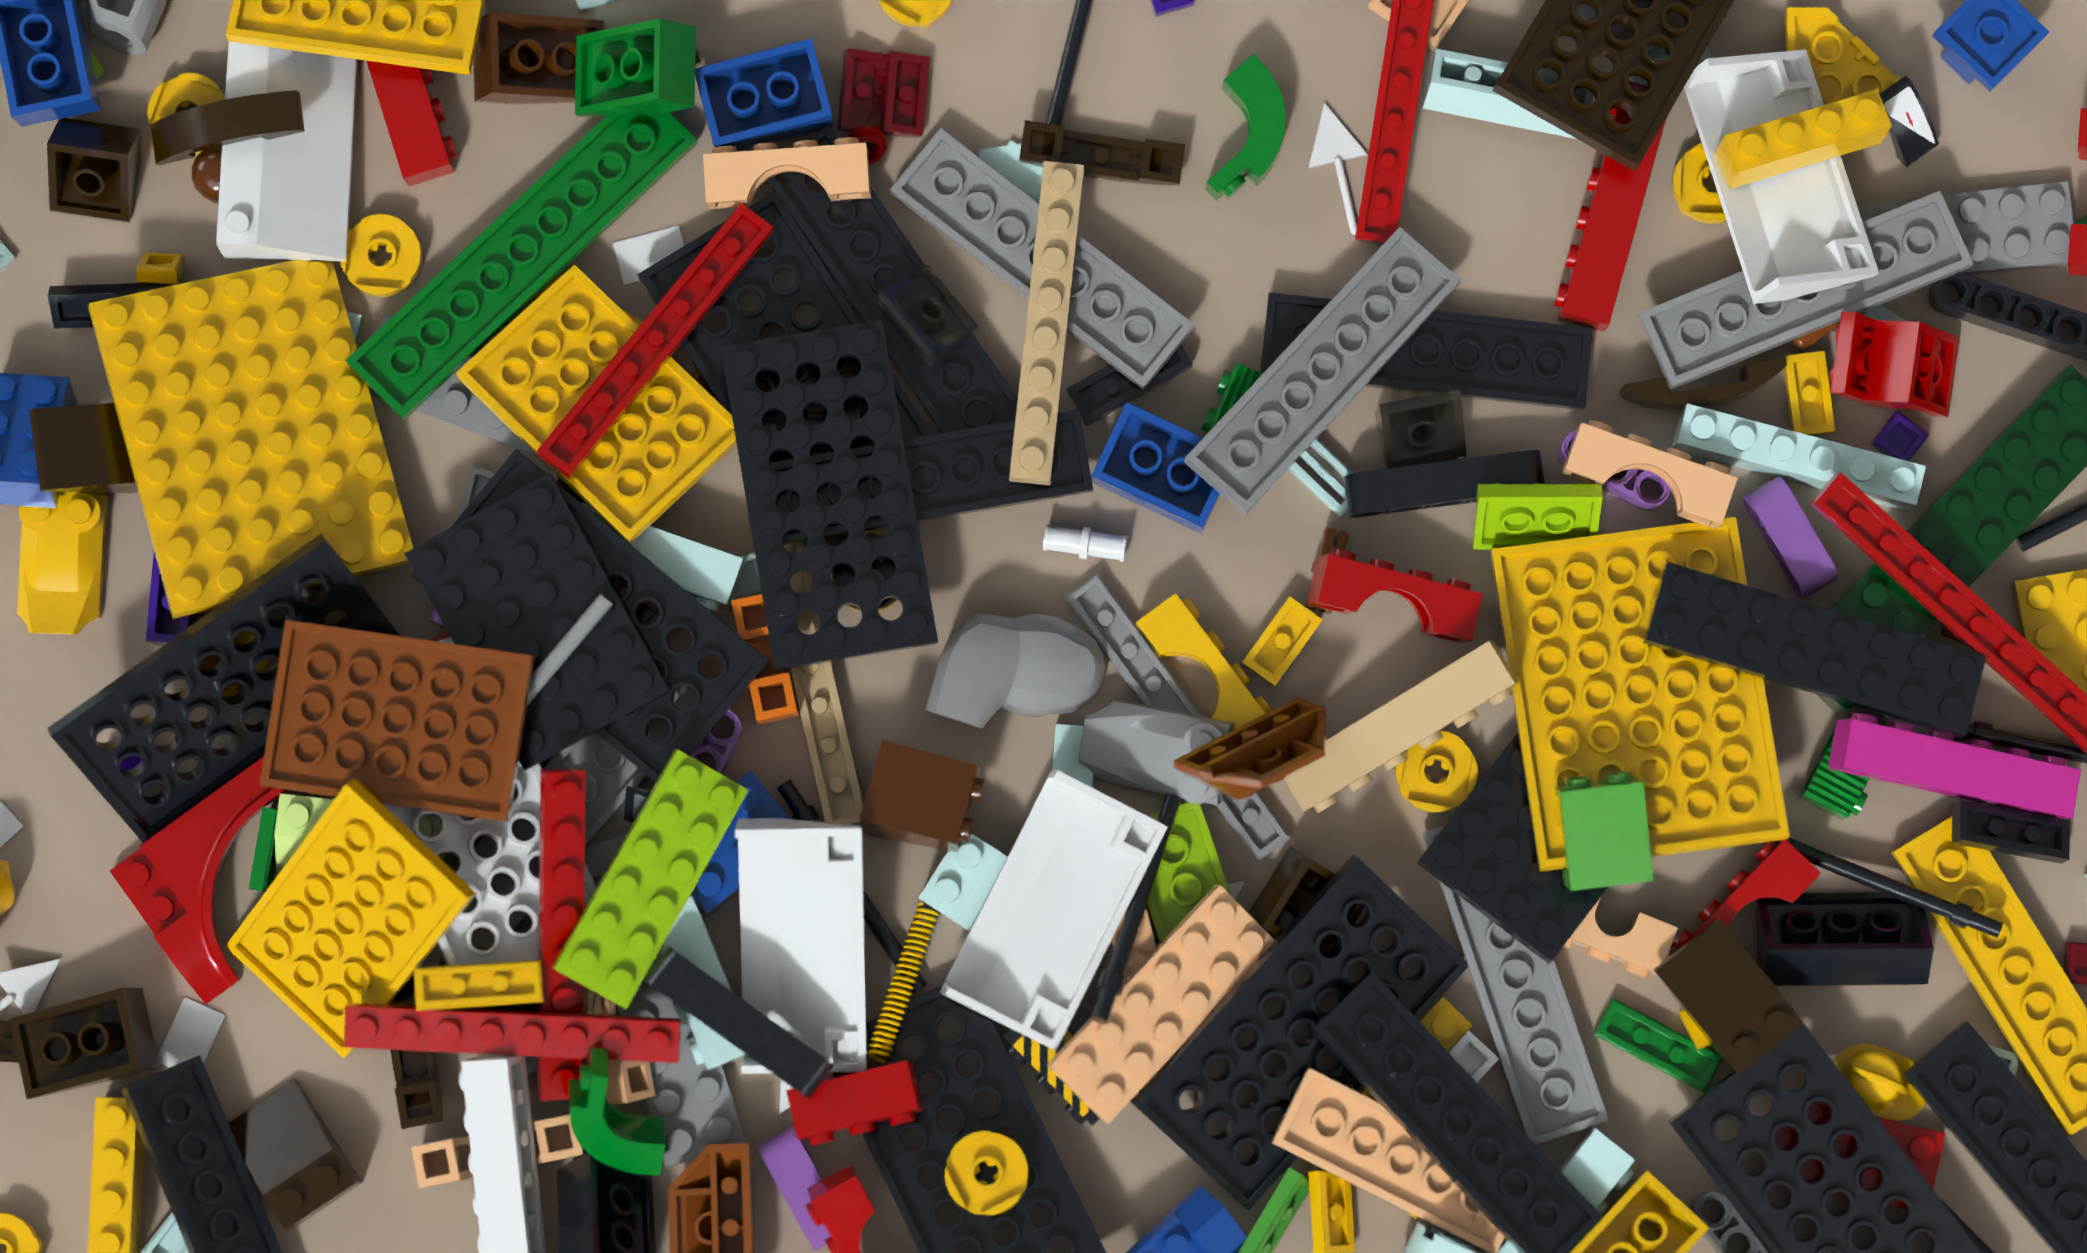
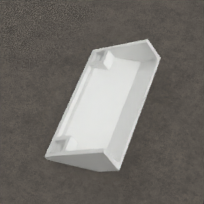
[216,42,358,261]
[1684,49,1879,304]
[939,770,1168,1051]
[735,818,867,1074]

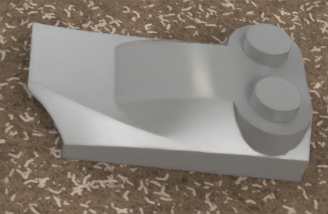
[1078,700,1234,805]

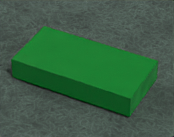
[248,807,278,892]

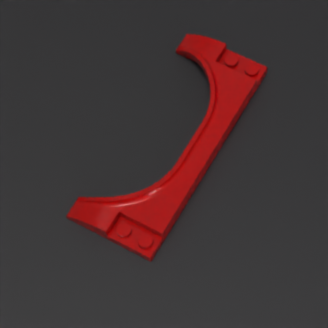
[110,629,450,1004]

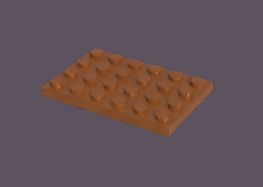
[260,620,535,822]

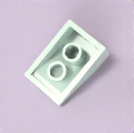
[918,834,1007,932]

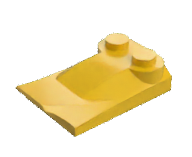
[17,492,108,635]

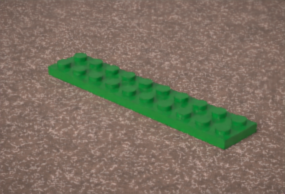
[346,112,697,421]

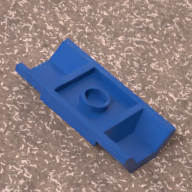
[1126,1186,1247,1253]

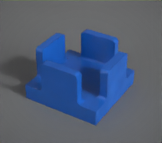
[1932,0,2049,92]

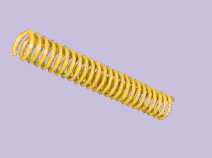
[866,902,939,1063]

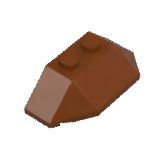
[1173,697,1327,800]
[668,1143,755,1253]

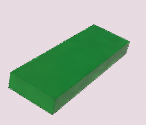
[1593,998,1722,1093]

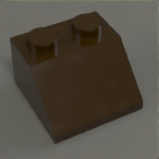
[47,118,141,222]
[1248,846,1364,955]

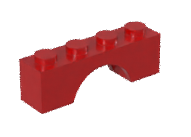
[1307,549,1483,643]
[1668,840,1821,957]
[805,1164,875,1253]

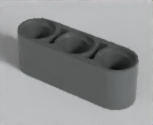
[1689,1191,1768,1253]

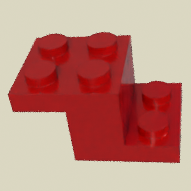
[1830,312,1960,417]

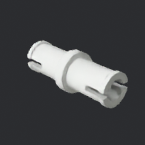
[1043,524,1128,562]

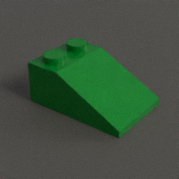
[575,18,696,117]

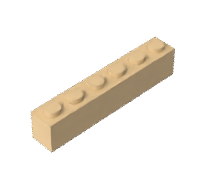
[1284,640,1519,814]

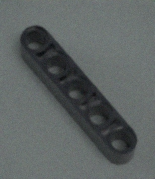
[1928,272,2087,361]
[1344,450,1545,518]
[644,946,834,1100]

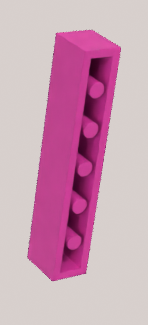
[1828,713,2081,819]

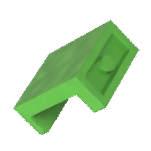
[1554,771,1654,891]

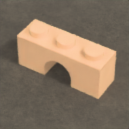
[1563,899,1678,979]

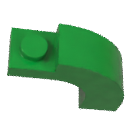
[1206,53,1286,201]
[569,1048,666,1176]

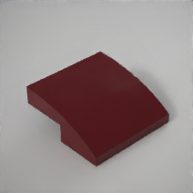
[837,48,930,137]

